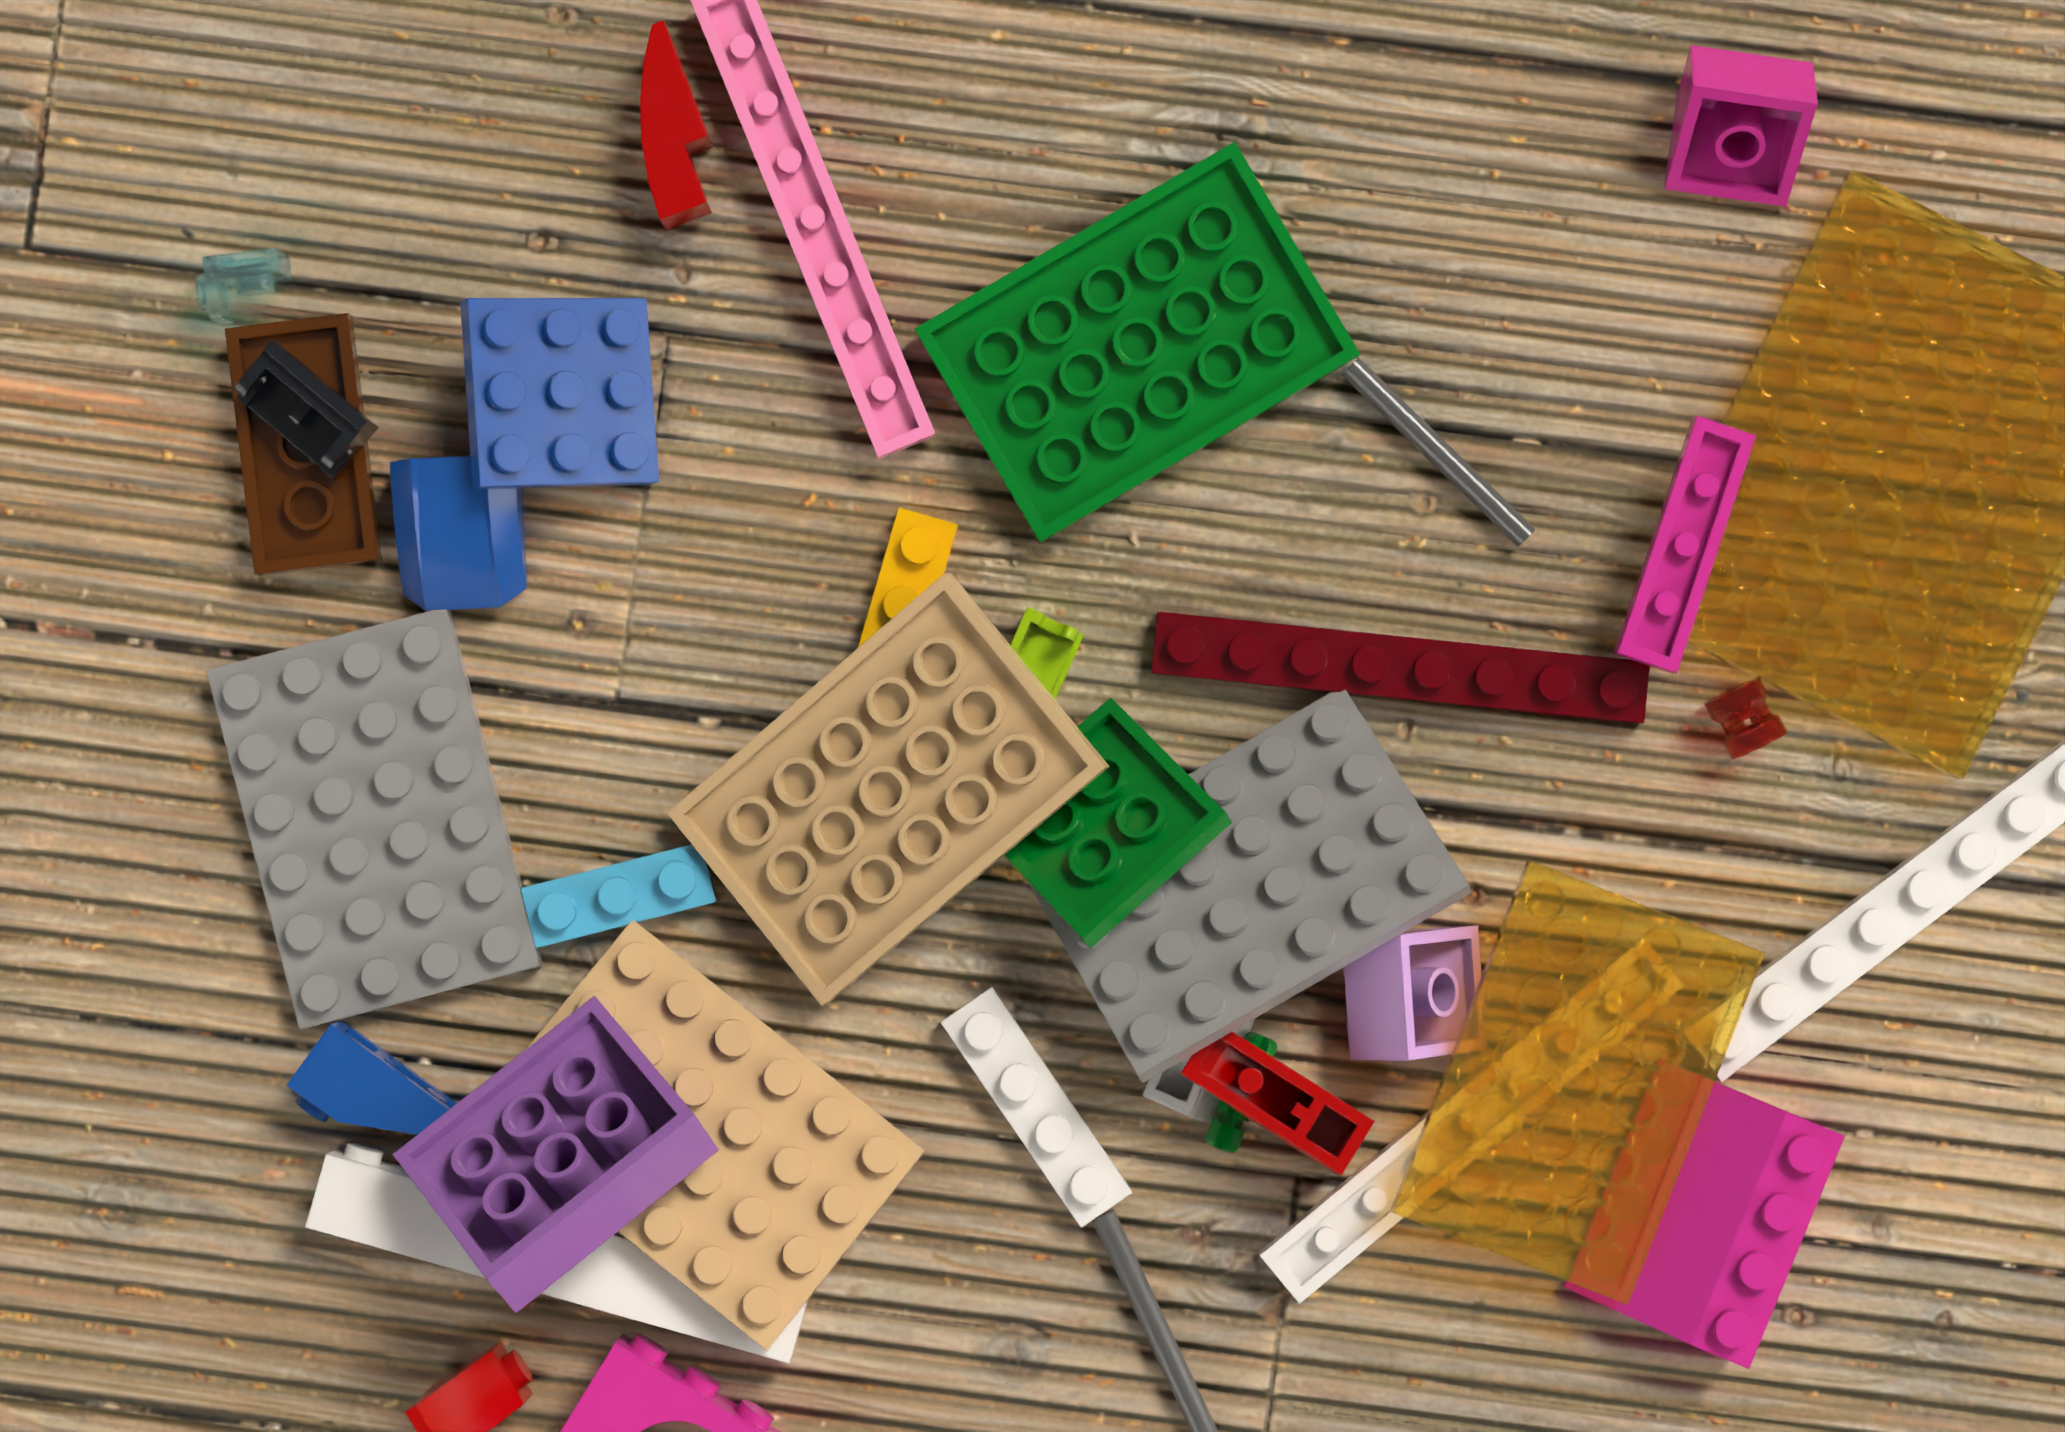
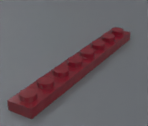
[1151,612,1650,724]

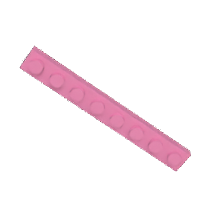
[690,0,936,459]

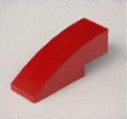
[640,20,713,230]

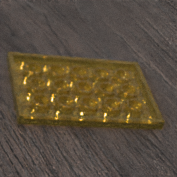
[1391,860,1765,1305]

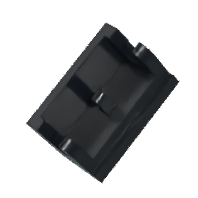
[234,340,379,479]

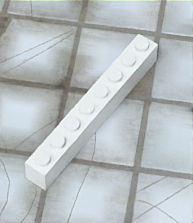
[305,1142,808,1363]

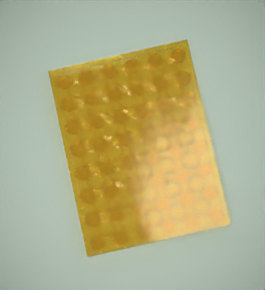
[1626,170,2065,780]

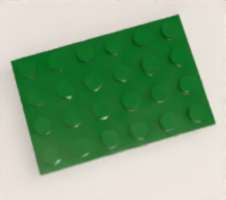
[914,141,1360,544]

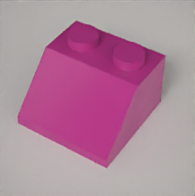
[1664,45,1818,207]

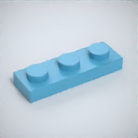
[520,844,718,948]

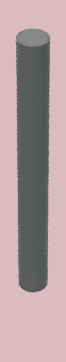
[1342,357,1535,547]
[1092,1209,1218,1432]

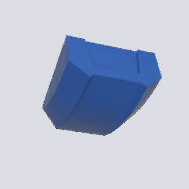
[390,456,527,611]

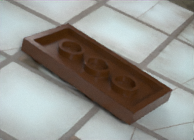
[225,313,382,576]

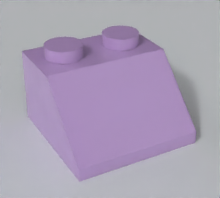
[1343,925,1486,1061]

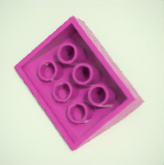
[1562,1057,1845,1369]

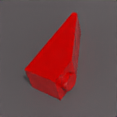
[1180,1032,1375,1175]
[405,1341,533,1432]

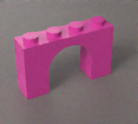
[560,1333,781,1432]

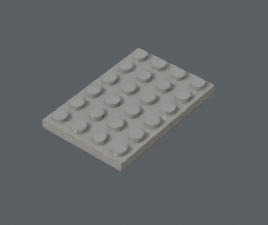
[206,609,543,1030]
[1028,689,1471,1083]

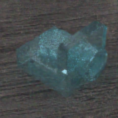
[196,248,292,325]

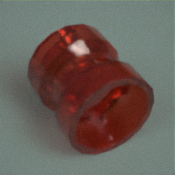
[1704,677,1788,760]

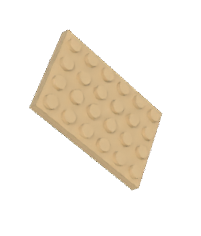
[667,573,1110,1006]
[524,921,925,1352]

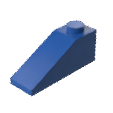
[287,1020,457,1135]

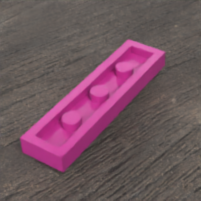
[1613,415,1756,674]

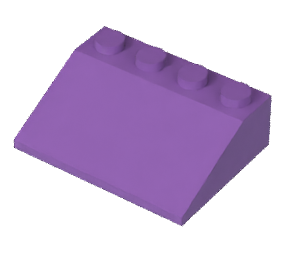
[392,996,719,1313]

